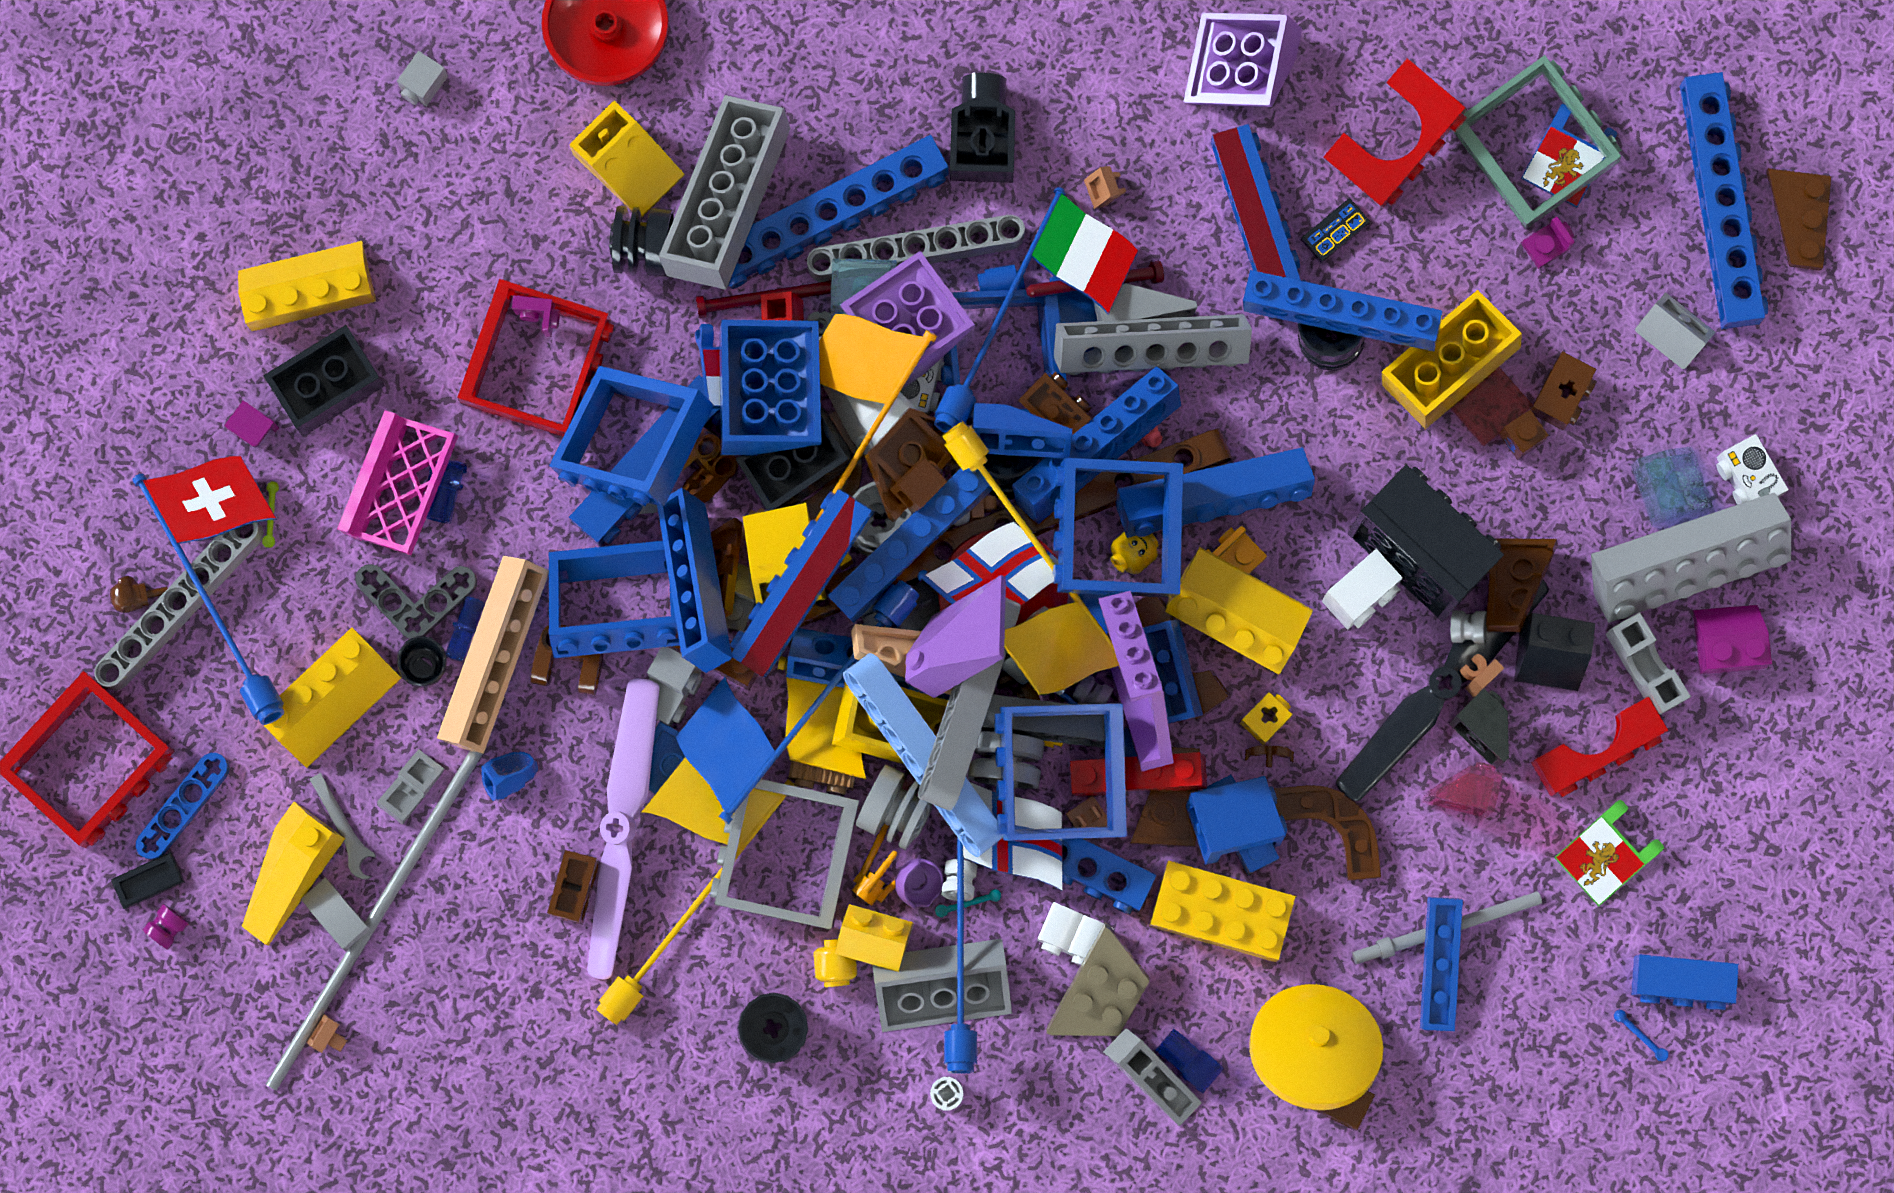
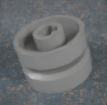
[967,731,1045,789]

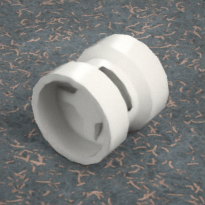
[941,859,978,901]
[930,1077,963,1111]

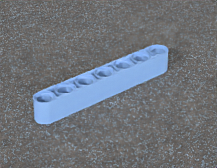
[843,653,1003,857]

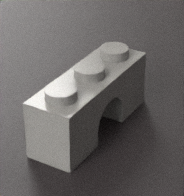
[1605,612,1691,715]

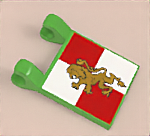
[1554,800,1664,907]

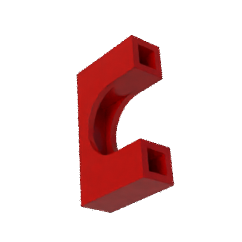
[1323,58,1467,208]

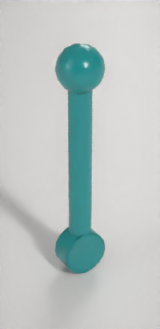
[935,889,1002,918]

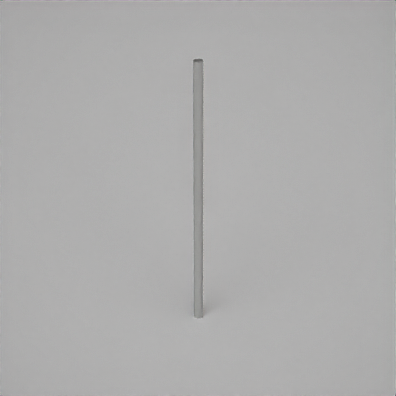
[266,751,483,1091]

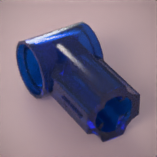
[426,459,467,524]
[1155,1028,1224,1094]

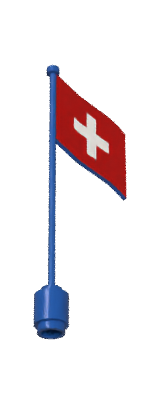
[132,456,285,725]

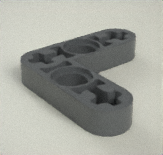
[356,564,477,639]

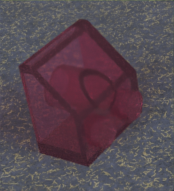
[1422,762,1503,818]

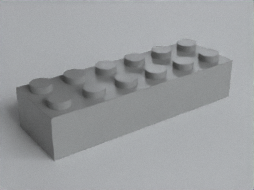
[659,95,791,290]
[1591,492,1791,623]

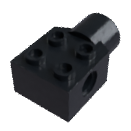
[950,73,1015,183]

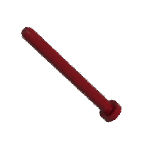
[1026,261,1164,297]
[696,281,837,319]

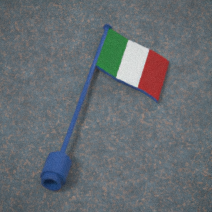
[934,187,1138,433]

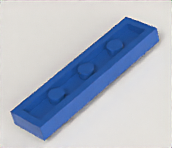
[1420,897,1463,1031]

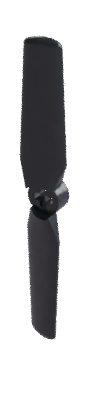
[1335,579,1549,801]

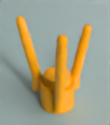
[852,824,897,906]

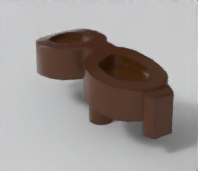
[1245,745,1294,768]

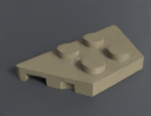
[1046,923,1150,1036]

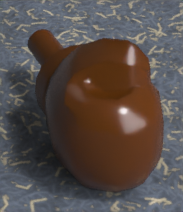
[110,576,168,613]

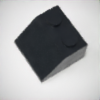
[1514,613,1596,691]

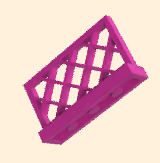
[337,410,459,556]

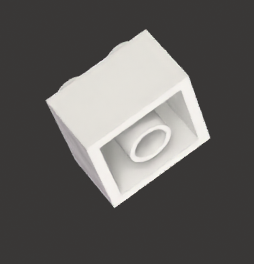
[1322,549,1402,630]

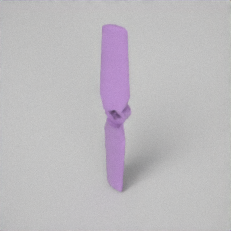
[587,678,660,980]

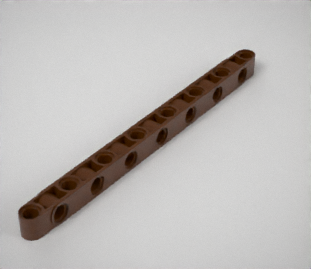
[799,428,1232,628]

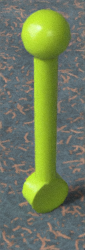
[262,481,279,548]

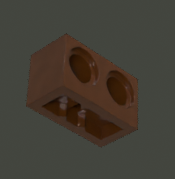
[547,850,600,925]

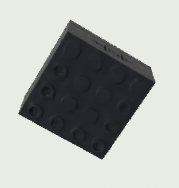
[1348,464,1504,622]

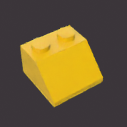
[835,904,914,972]

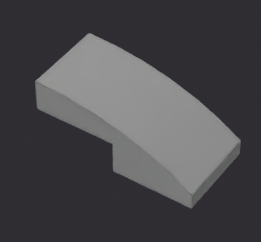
[377,749,444,825]
[301,877,370,951]

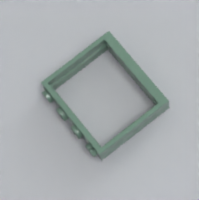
[1454,55,1621,229]

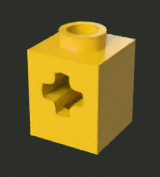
[1240,692,1293,745]

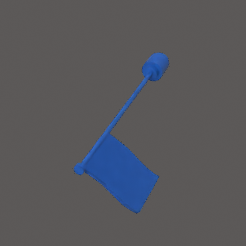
[676,580,920,824]

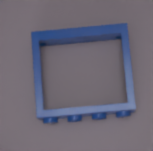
[941,289,1068,425]
[549,366,714,507]
[1052,458,1183,598]
[549,541,680,658]
[994,704,1127,841]

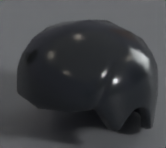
[397,636,447,688]

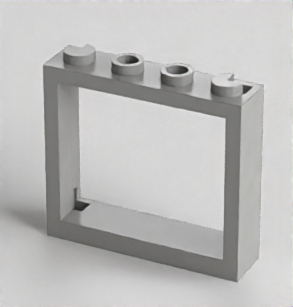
[709,779,859,930]

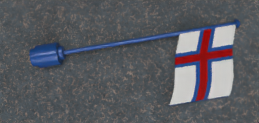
[917,522,1137,757]
[944,777,1062,1074]

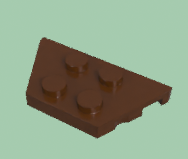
[865,408,969,522]

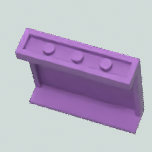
[1099,591,1174,771]

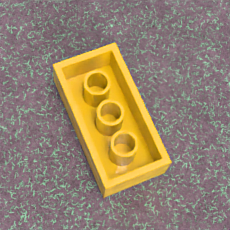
[1382,290,1522,430]
[832,682,948,765]
[1149,860,1296,962]

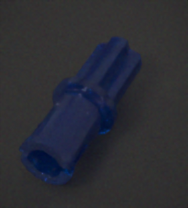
[445,596,485,662]

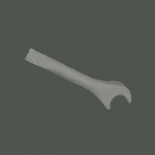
[310,773,376,880]

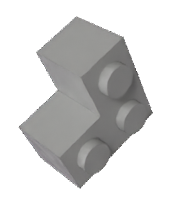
[647,647,703,727]

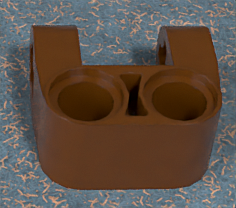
[658,427,738,503]
[530,625,604,695]

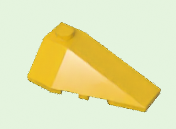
[242,801,345,946]

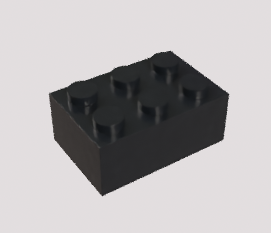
[263,325,385,436]
[736,407,858,511]

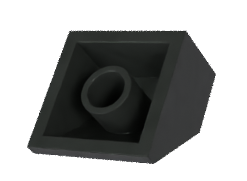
[1449,689,1509,770]

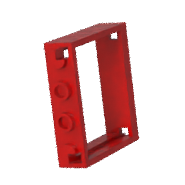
[457,279,614,437]
[0,671,175,848]

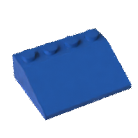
[719,320,821,455]

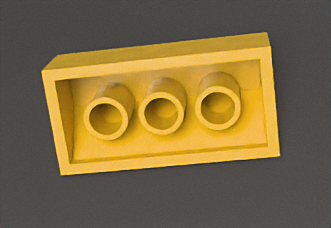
[238,241,376,331]
[1165,547,1313,675]
[264,627,402,768]

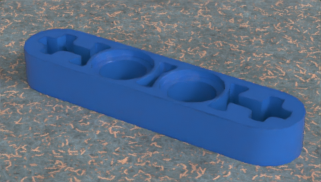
[136,753,230,860]

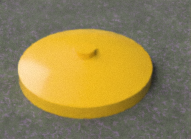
[1249,984,1383,1110]

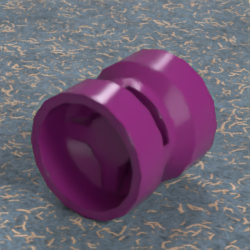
[142,904,189,950]

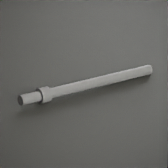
[1352,891,1542,965]

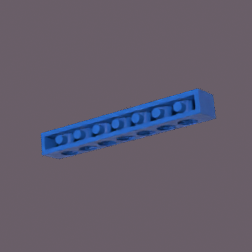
[1679,72,1768,329]
[727,134,949,289]

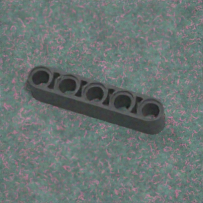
[981,694,1105,748]

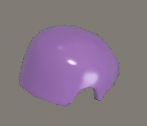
[895,858,944,909]

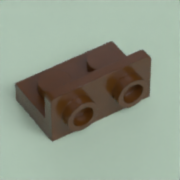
[1018,370,1093,435]

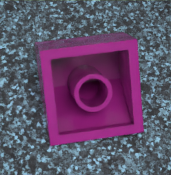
[1693,605,1772,674]

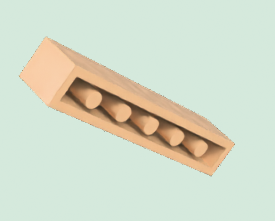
[437,556,549,754]

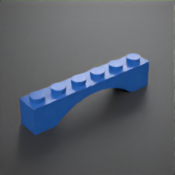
[828,468,993,623]

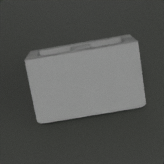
[1635,292,1715,369]

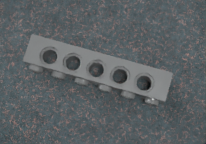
[1054,314,1252,375]

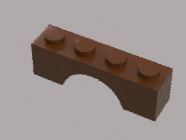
[1135,596,1232,720]

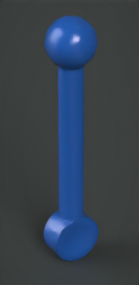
[1614,1009,1669,1062]

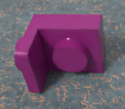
[1521,217,1574,269]
[512,295,560,337]

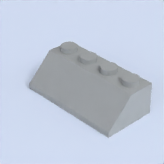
[872,939,1012,1032]

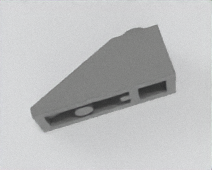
[1093,283,1198,321]
[1103,1028,1202,1126]

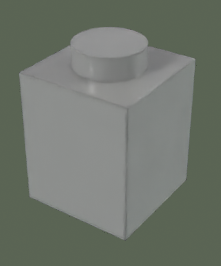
[397,51,448,107]

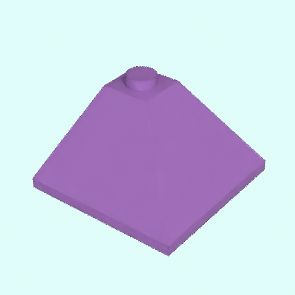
[1184,13,1302,107]
[840,251,975,389]
[905,575,1006,698]

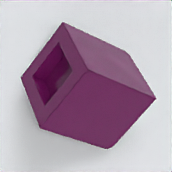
[224,400,279,448]

